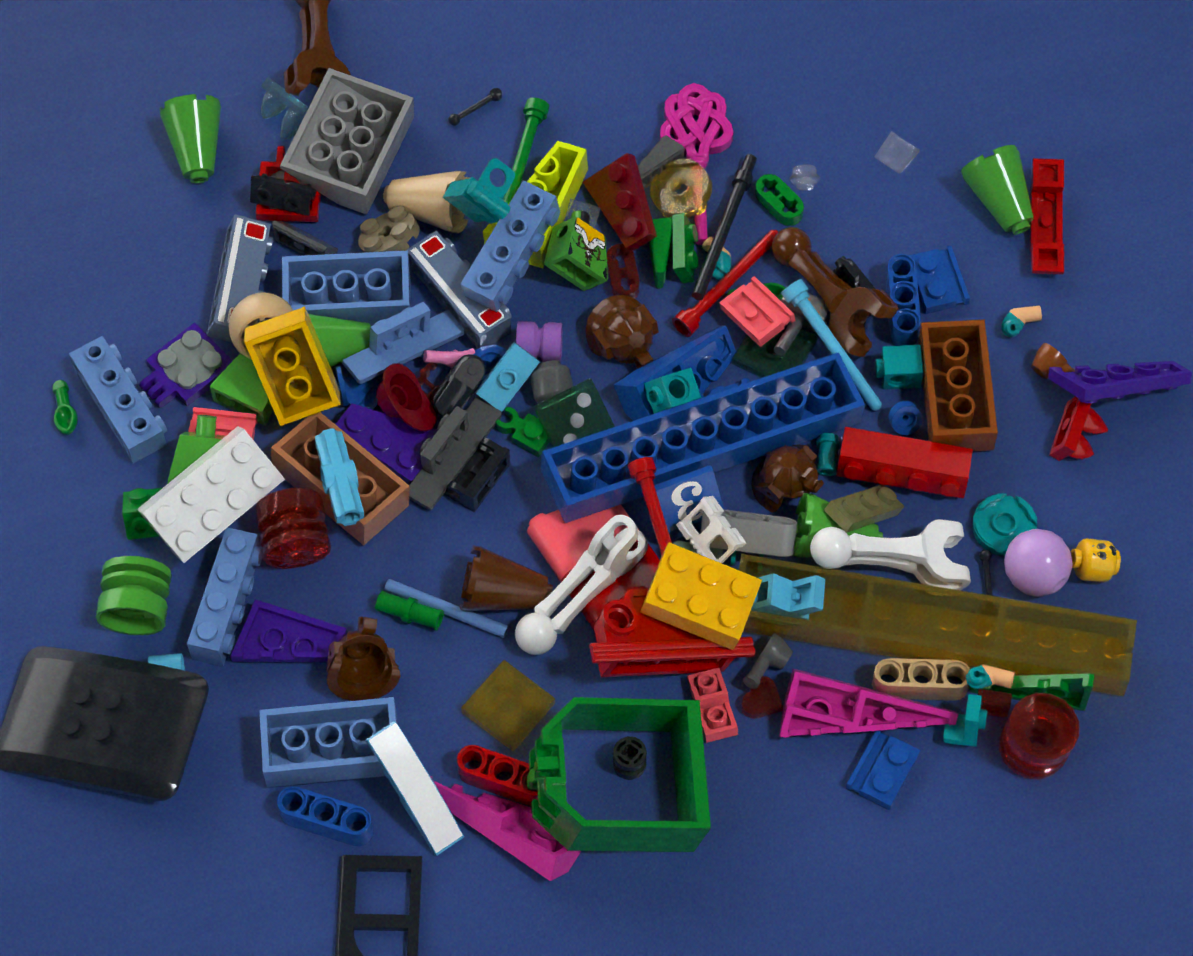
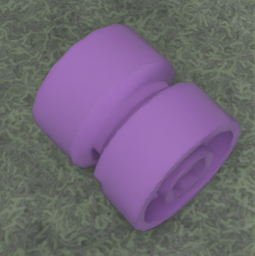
[516,321,563,363]

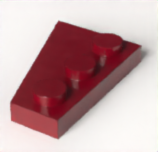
[583,153,657,250]

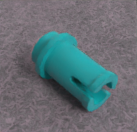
[816,433,841,476]

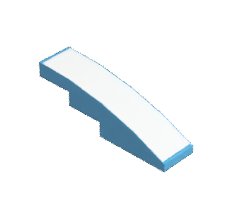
[365,721,464,856]

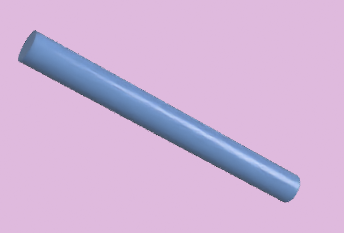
[384,579,509,638]

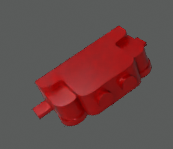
[589,585,755,677]

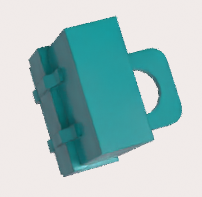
[442,158,515,224]

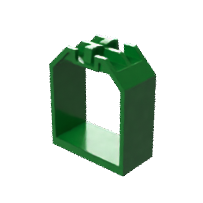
[527,697,711,852]

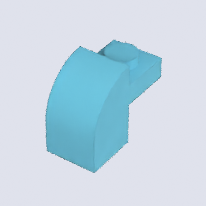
[750,573,825,621]

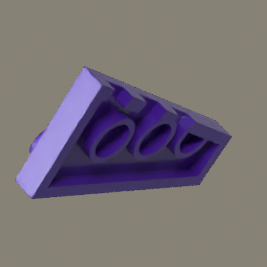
[1048,361,1192,403]

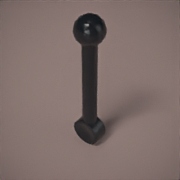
[448,88,502,126]
[979,549,998,615]

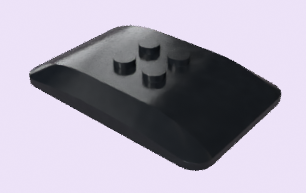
[0,646,209,801]

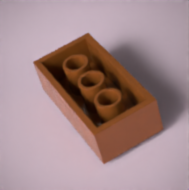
[918,319,998,451]

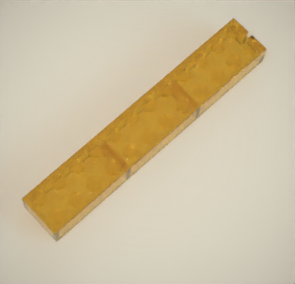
[739,554,1137,696]

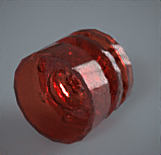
[255,488,331,569]
[999,693,1079,780]

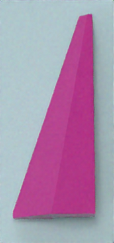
[779,668,958,738]
[430,776,581,881]

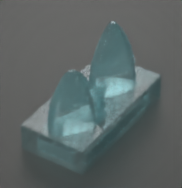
[261,77,309,140]

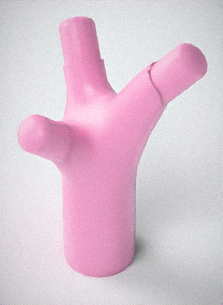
[423,348,475,368]

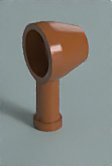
[1031,343,1075,379]

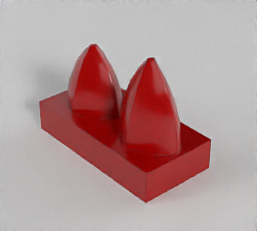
[1049,396,1108,461]

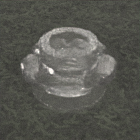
[790,164,820,191]

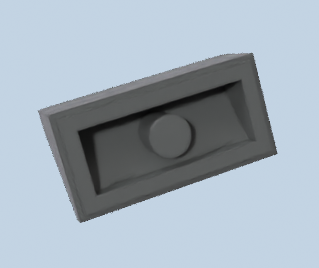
[272,220,338,255]

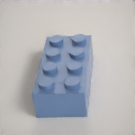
[282,250,411,326]
[259,697,398,787]

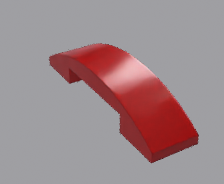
[1030,158,1064,275]

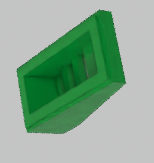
[649,217,673,289]

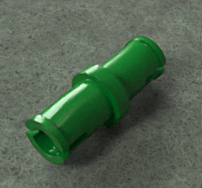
[375,590,444,630]

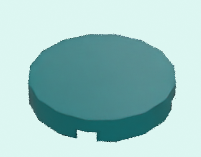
[972,493,1037,556]

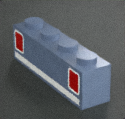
[207,214,273,343]
[407,230,512,349]

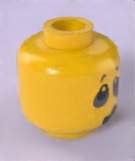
[1071,538,1121,583]

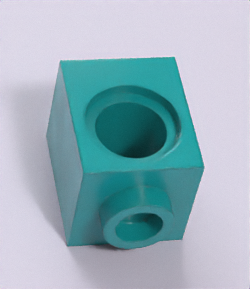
[875,345,923,389]
[644,367,701,414]

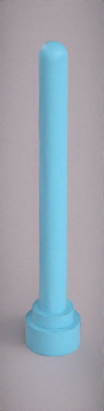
[781,279,882,411]

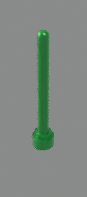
[503,97,550,204]

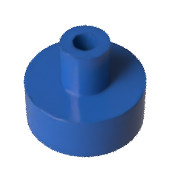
[888,401,923,435]

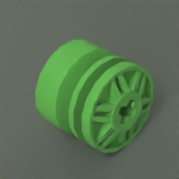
[96,556,172,635]

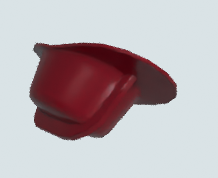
[376,363,437,431]

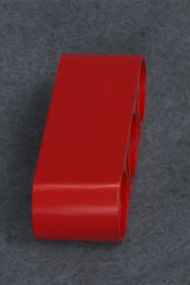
[457,745,538,807]

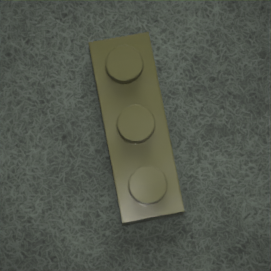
[824,485,905,533]

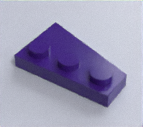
[230,599,348,662]

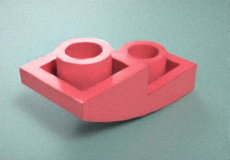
[687,668,738,743]

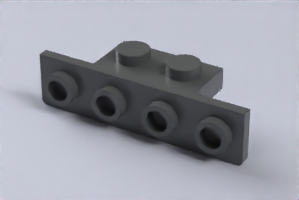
[409,397,502,510]

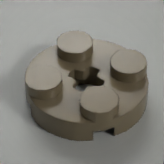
[358,206,420,253]

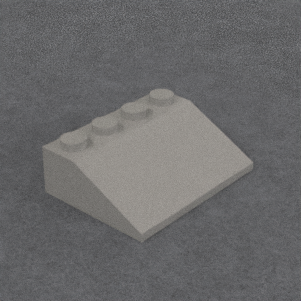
[280,68,414,214]

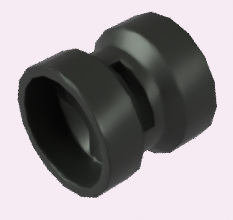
[613,736,647,780]

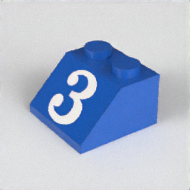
[654,465,724,544]

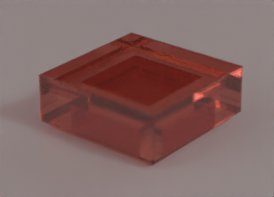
[977,689,1012,718]

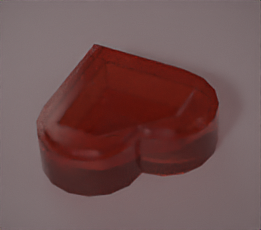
[742,676,783,719]

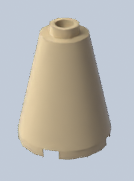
[383,171,470,233]

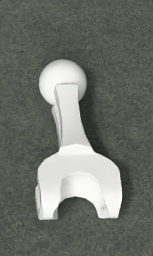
[515,515,648,655]
[810,519,971,592]

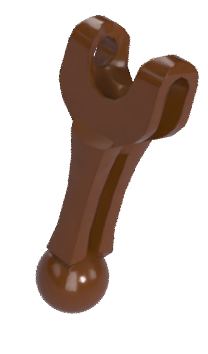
[284,0,351,97]
[772,227,898,357]

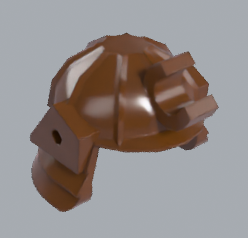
[586,295,659,368]
[751,444,824,513]
[326,616,401,701]

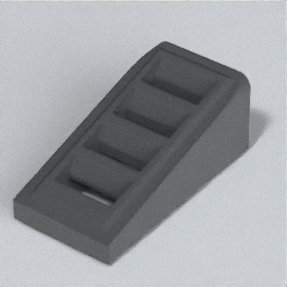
[638,135,685,189]

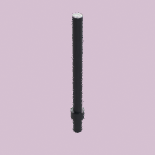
[691,154,757,300]

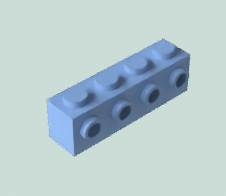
[460,180,560,312]
[69,336,168,464]
[187,527,264,667]

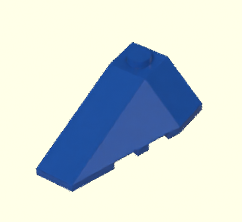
[613,325,737,421]

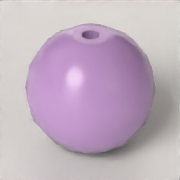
[1004,529,1073,597]

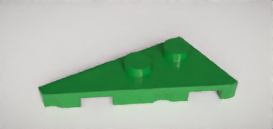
[969,673,1095,711]

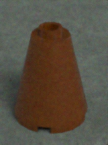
[460,545,553,611]

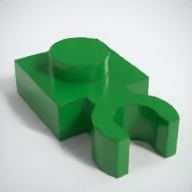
[496,407,556,458]

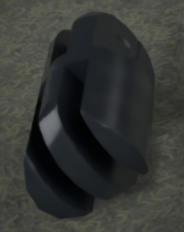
[431,354,486,416]

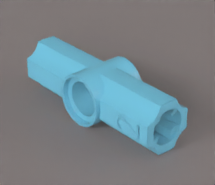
[315,428,364,526]

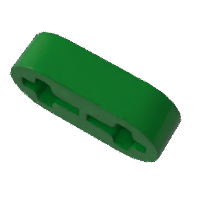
[755,174,804,226]

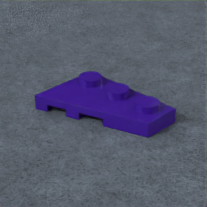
[336,403,438,485]

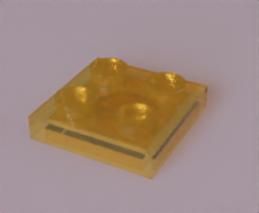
[461,660,555,751]

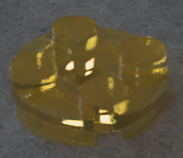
[650,159,712,218]

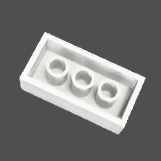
[137,426,285,563]

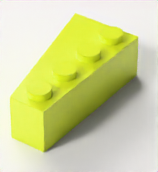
[483,141,588,269]

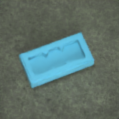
[476,342,540,412]

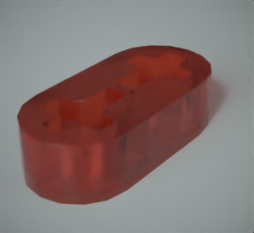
[607,244,640,299]

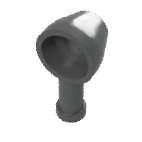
[743,633,793,689]

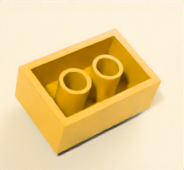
[244,307,341,426]
[640,542,762,650]

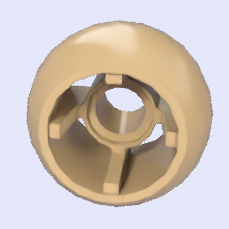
[229,292,294,360]

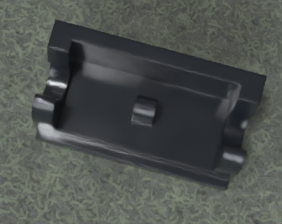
[445,437,511,512]

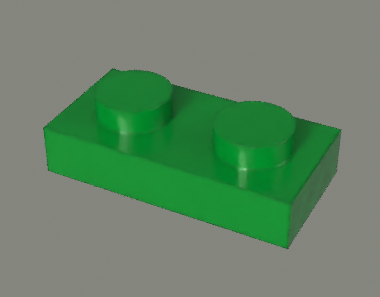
[672,213,698,283]

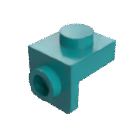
[943,694,987,747]

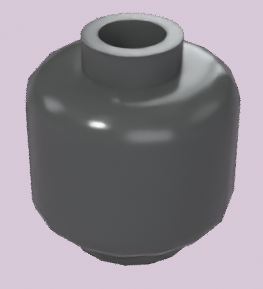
[530,360,574,409]

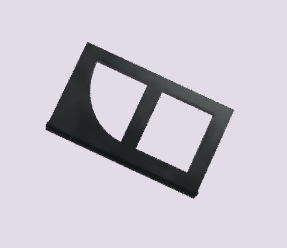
[335,855,423,956]

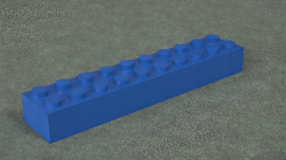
[541,352,865,523]

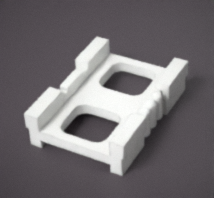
[676,496,746,563]

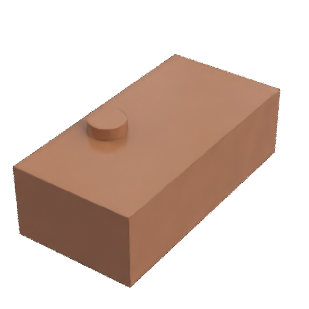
[271,412,410,545]

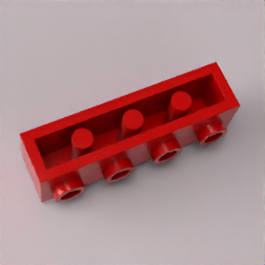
[836,426,973,499]

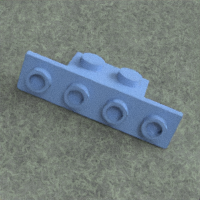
[342,302,464,384]

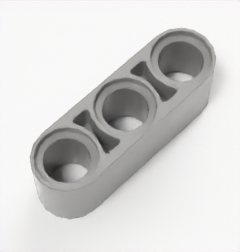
[700,509,797,557]

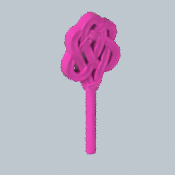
[660,83,734,245]

